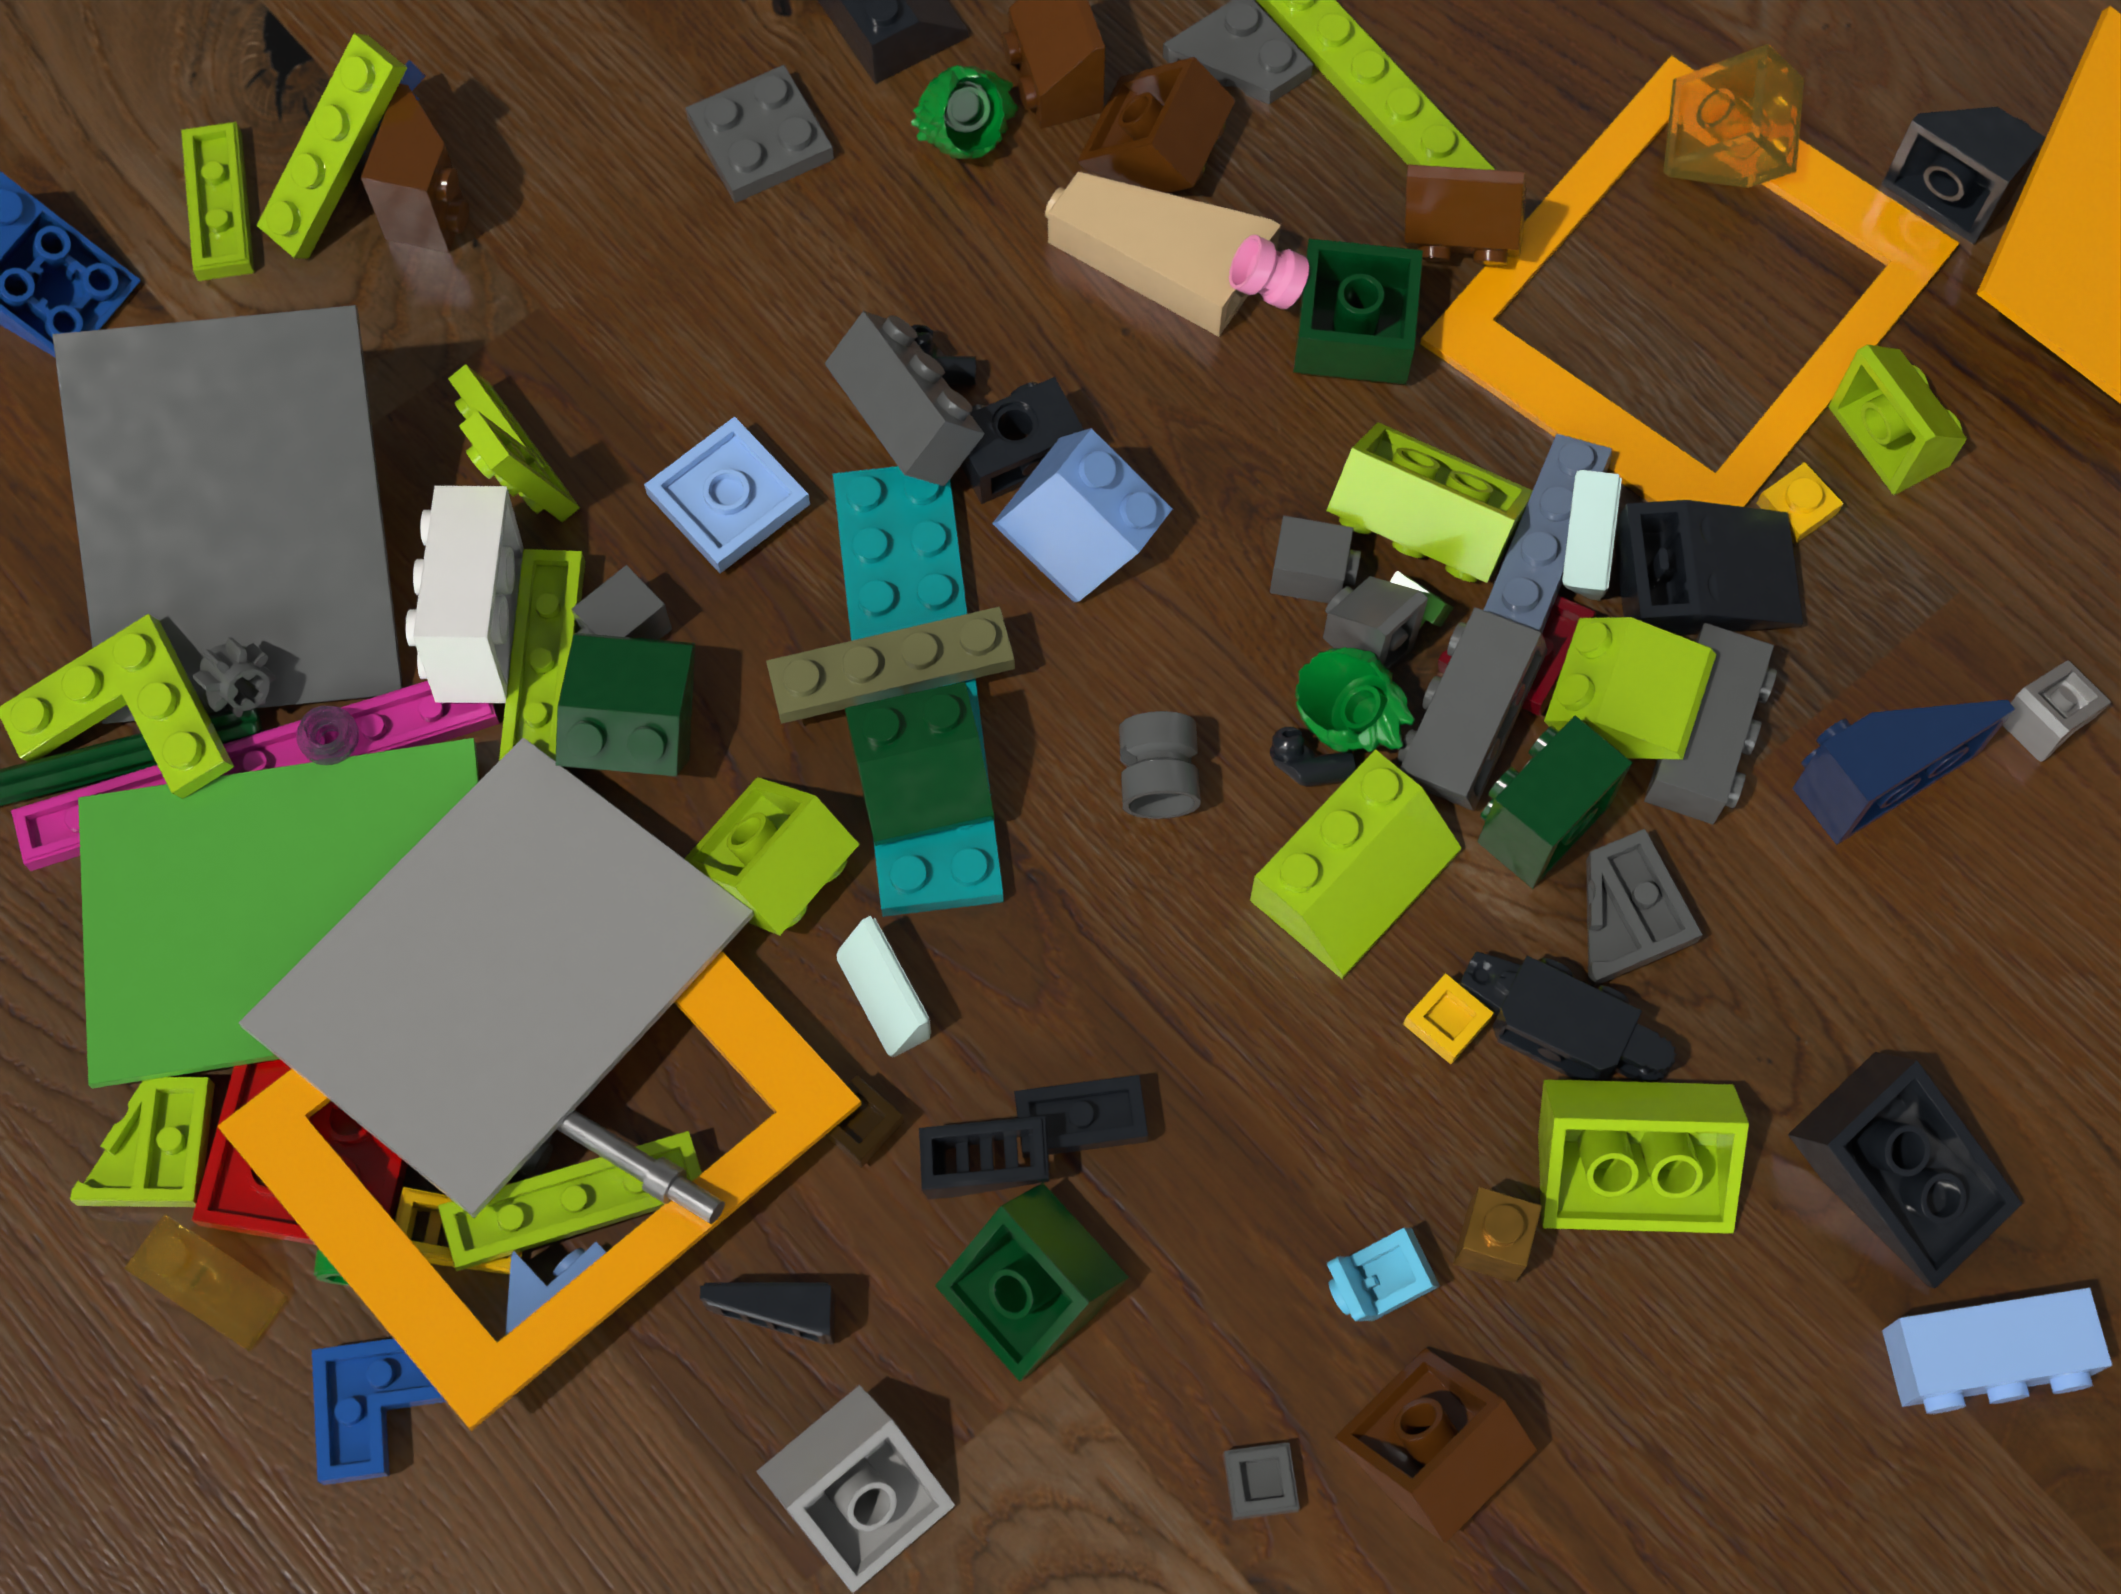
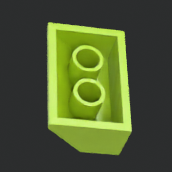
[1326,422,1533,583]
[1250,749,1461,979]
[1538,1079,1749,1234]

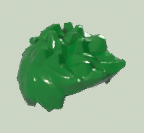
[911,65,1019,159]
[1295,647,1415,753]

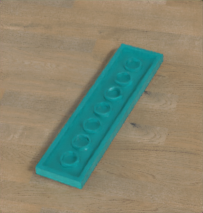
[833,466,1004,917]

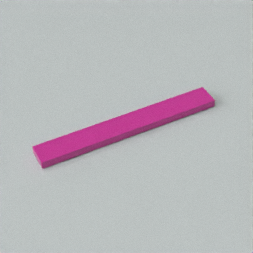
[11,681,500,871]

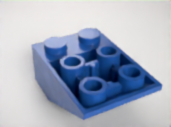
[0,171,141,357]

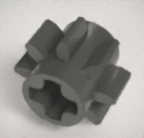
[193,637,276,717]

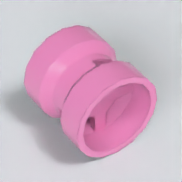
[1229,235,1309,309]

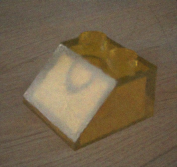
[1663,44,1804,188]

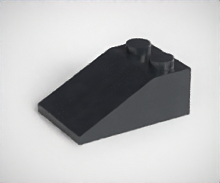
[1788,1052,2022,1289]

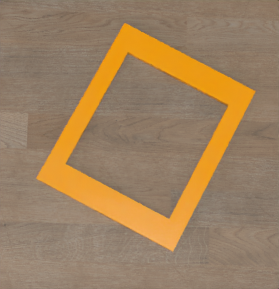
[1420,56,1960,507]
[217,951,861,1431]

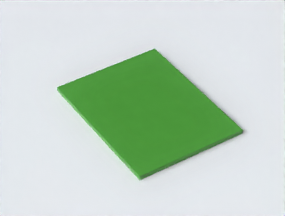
[78,738,480,1089]

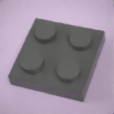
[685,65,834,203]

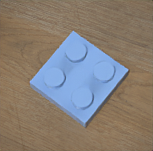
[644,416,810,573]

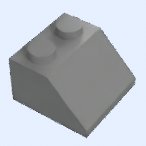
[756,1385,955,1593]

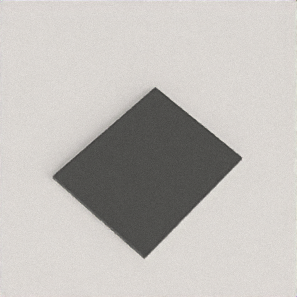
[52,305,403,724]

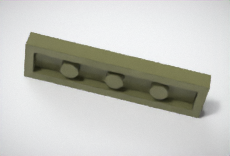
[766,606,1015,724]

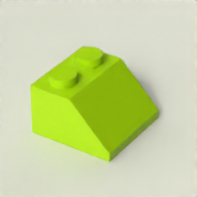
[1828,344,1967,496]
[1544,617,1717,759]
[685,777,859,936]

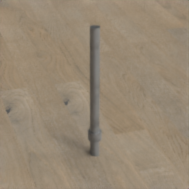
[557,1110,725,1224]

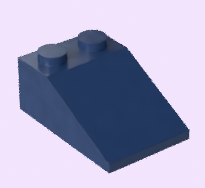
[1792,700,2015,845]

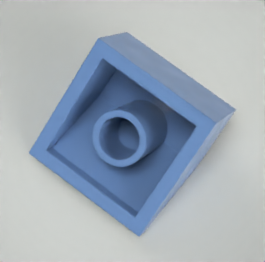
[992,428,1172,602]

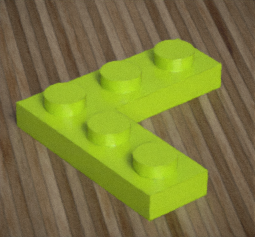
[448,364,580,522]
[0,614,234,799]

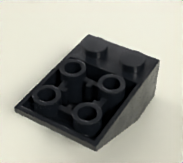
[1614,500,1803,635]

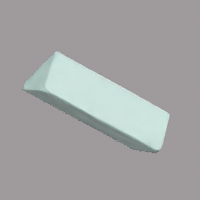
[1562,470,1622,601]
[836,916,932,1057]

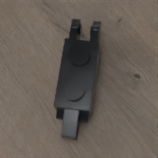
[1460,951,1677,1082]

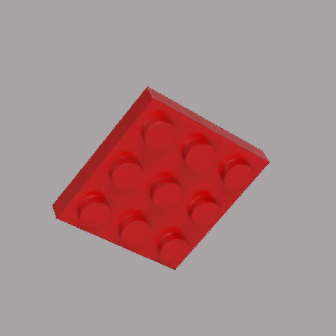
[192,1059,408,1245]

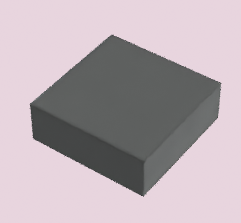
[1223,1443,1299,1520]

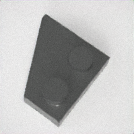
[1163,0,1313,104]
[1586,829,1702,987]

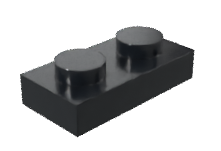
[1014,1075,1148,1158]

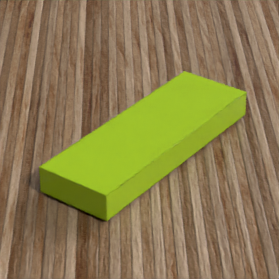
[181,122,254,281]

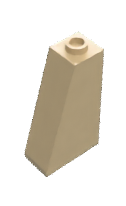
[1045,172,1281,337]

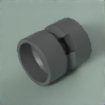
[1119,711,1201,819]

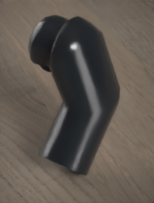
[911,325,976,385]
[1270,727,1356,787]

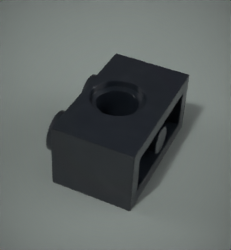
[961,377,1084,504]

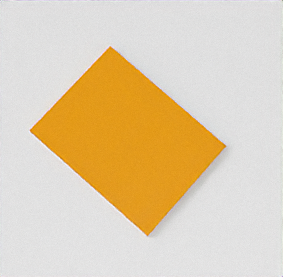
[1977,6,2121,404]

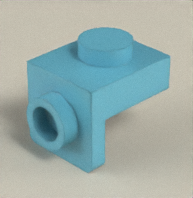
[1327,1227,1440,1321]

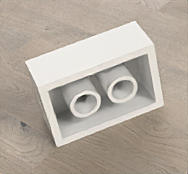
[406,486,524,703]

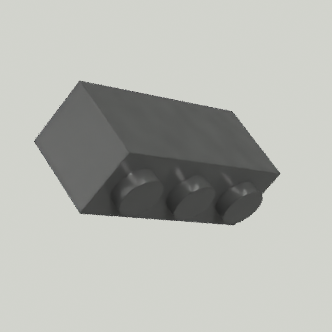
[824,311,985,486]
[1398,607,1548,811]
[1644,623,1777,824]

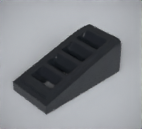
[919,1116,1050,1200]
[700,1282,836,1345]

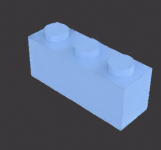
[1882,1288,2112,1414]

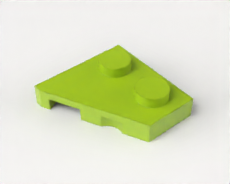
[70,1077,215,1207]

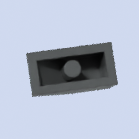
[1323,576,1428,670]

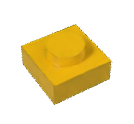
[1756,462,1844,545]
[1403,973,1494,1064]

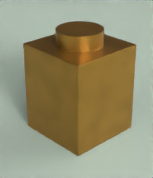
[1453,1187,1542,1283]

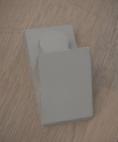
[2002,660,2111,762]

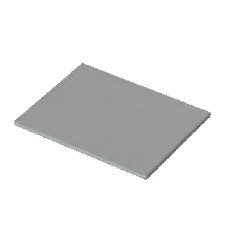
[239,737,754,1218]

